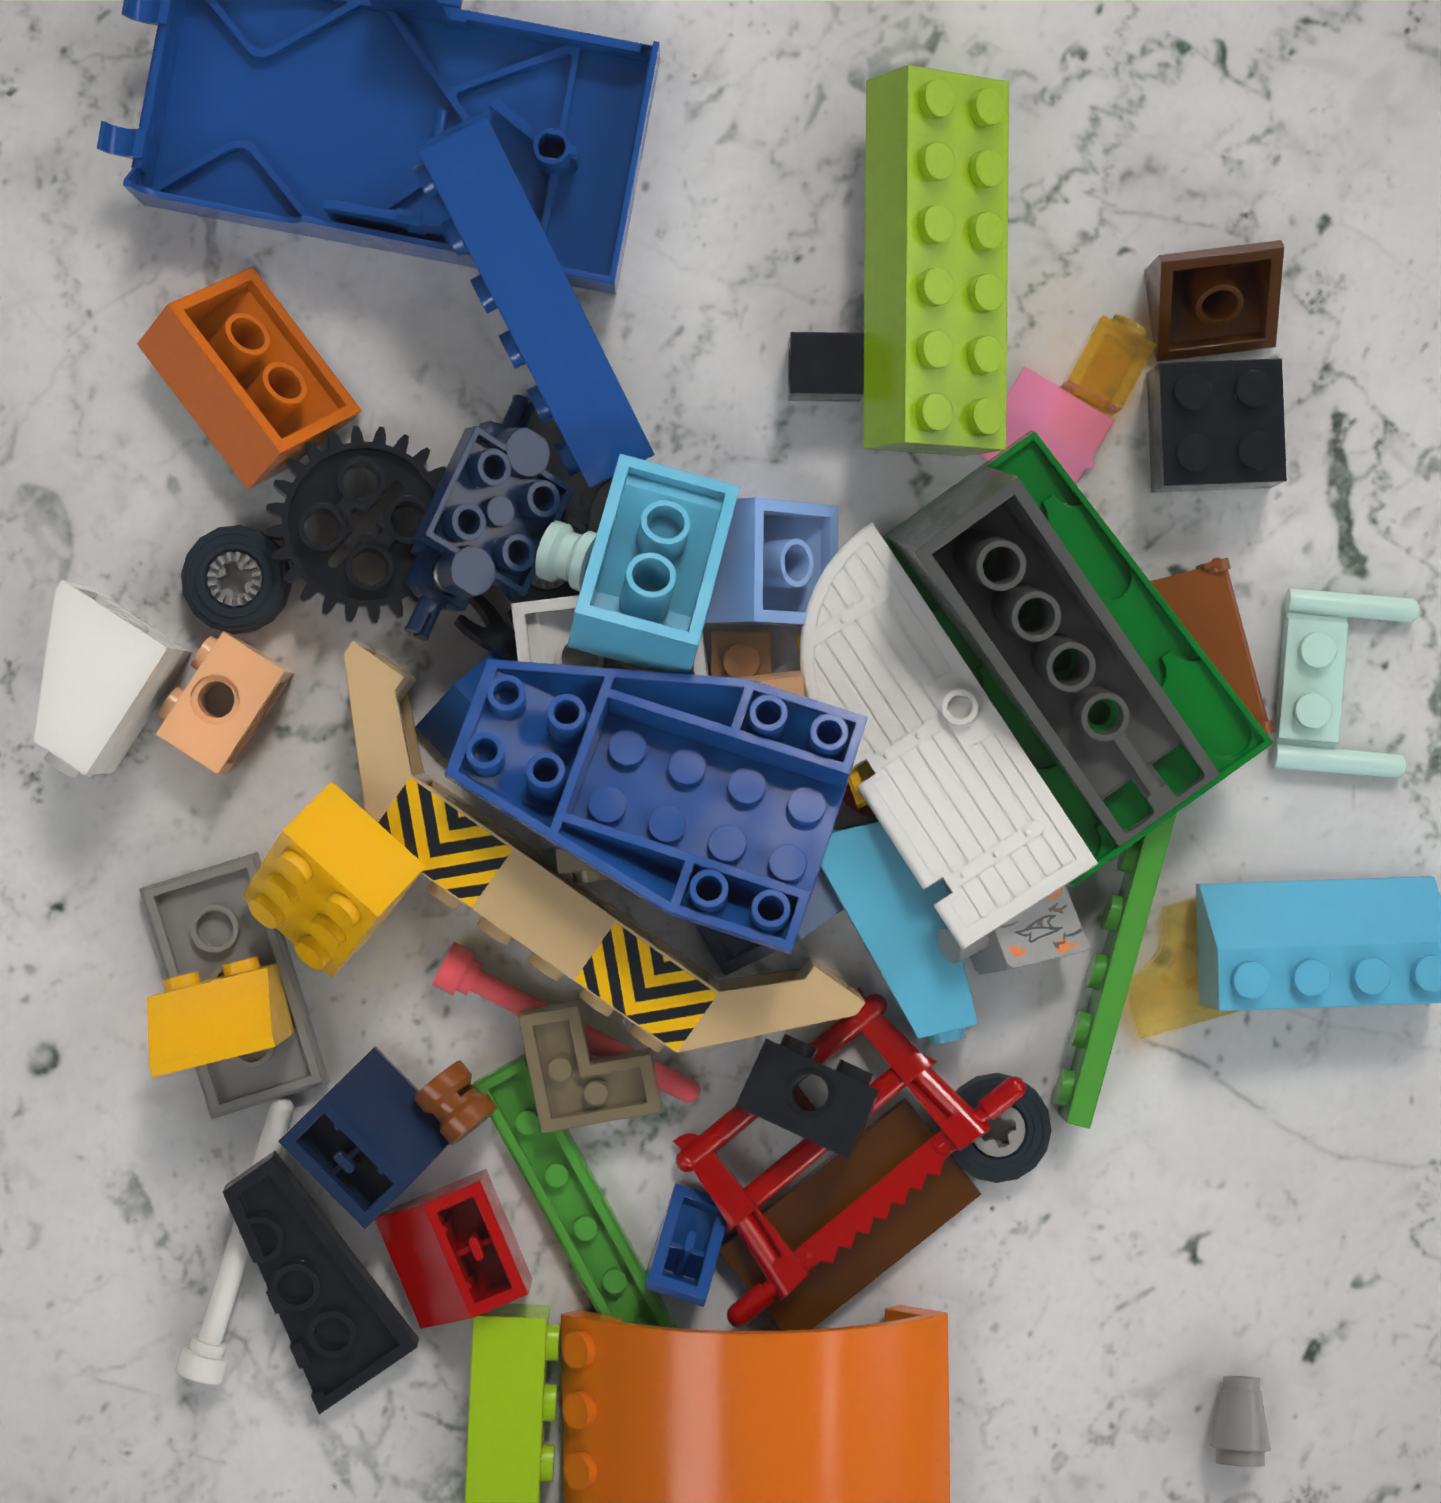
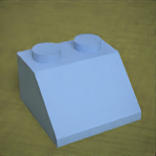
[705,497,839,626]

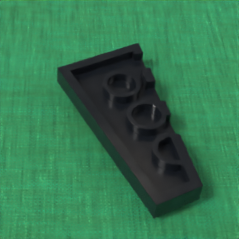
[222,1151,419,1415]

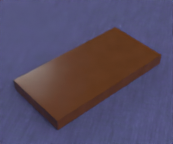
[719,1098,981,1331]

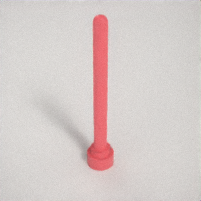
[431,942,701,1103]

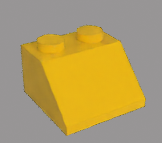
[147,956,295,1078]

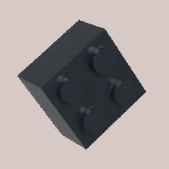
[1147,358,1287,493]

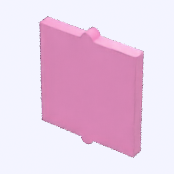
[977,366,1115,484]

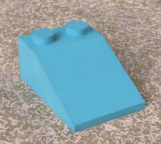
[567,454,740,674]

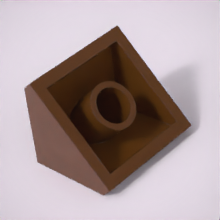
[1144,240,1284,362]

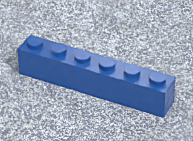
[412,111,655,488]

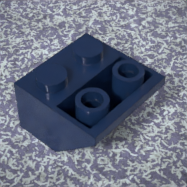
[278,1046,449,1229]

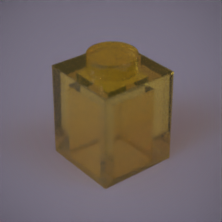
[1060,314,1156,416]

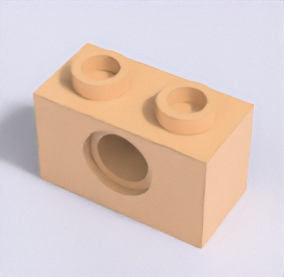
[156,631,294,774]

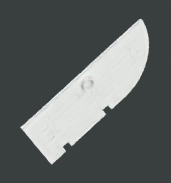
[799,522,1098,950]

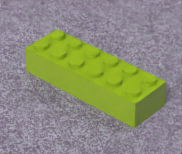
[863,65,1009,456]

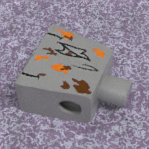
[937,885,1090,975]

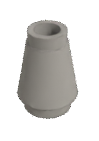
[1210,1376,1271,1467]

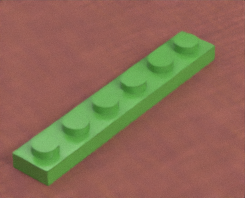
[1053,813,1177,1129]

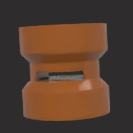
[413,1060,498,1146]

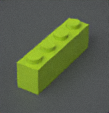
[465,1303,560,1503]

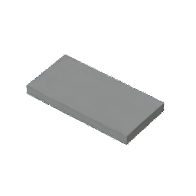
[139,852,330,1119]

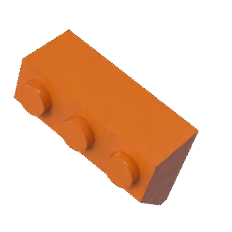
[137,267,362,490]

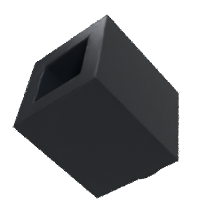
[788,332,864,402]

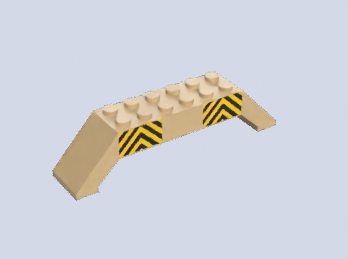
[343,641,865,1053]

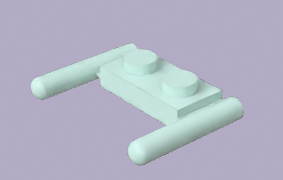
[1272,588,1420,778]

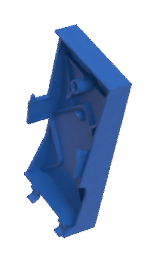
[97,0,660,295]

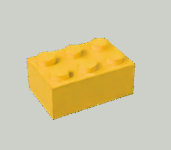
[241,781,426,978]

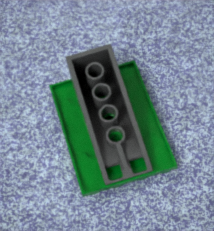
[883,430,1274,888]

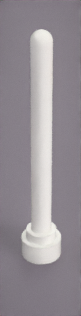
[175,1097,294,1385]

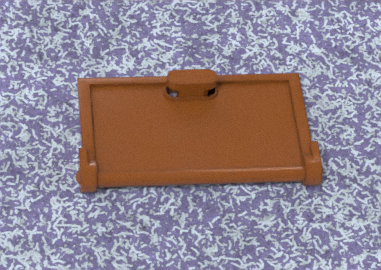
[1150,557,1275,735]

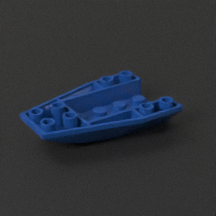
[444,659,868,954]

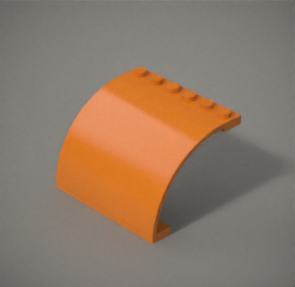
[561,1305,950,1503]

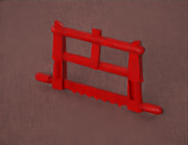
[672,987,1026,1328]

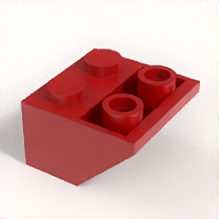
[375,1169,533,1329]

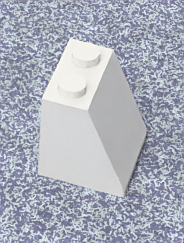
[33,580,191,778]

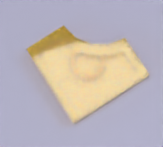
[1126,896,1243,1039]

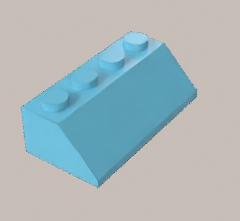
[1196,876,1441,1011]

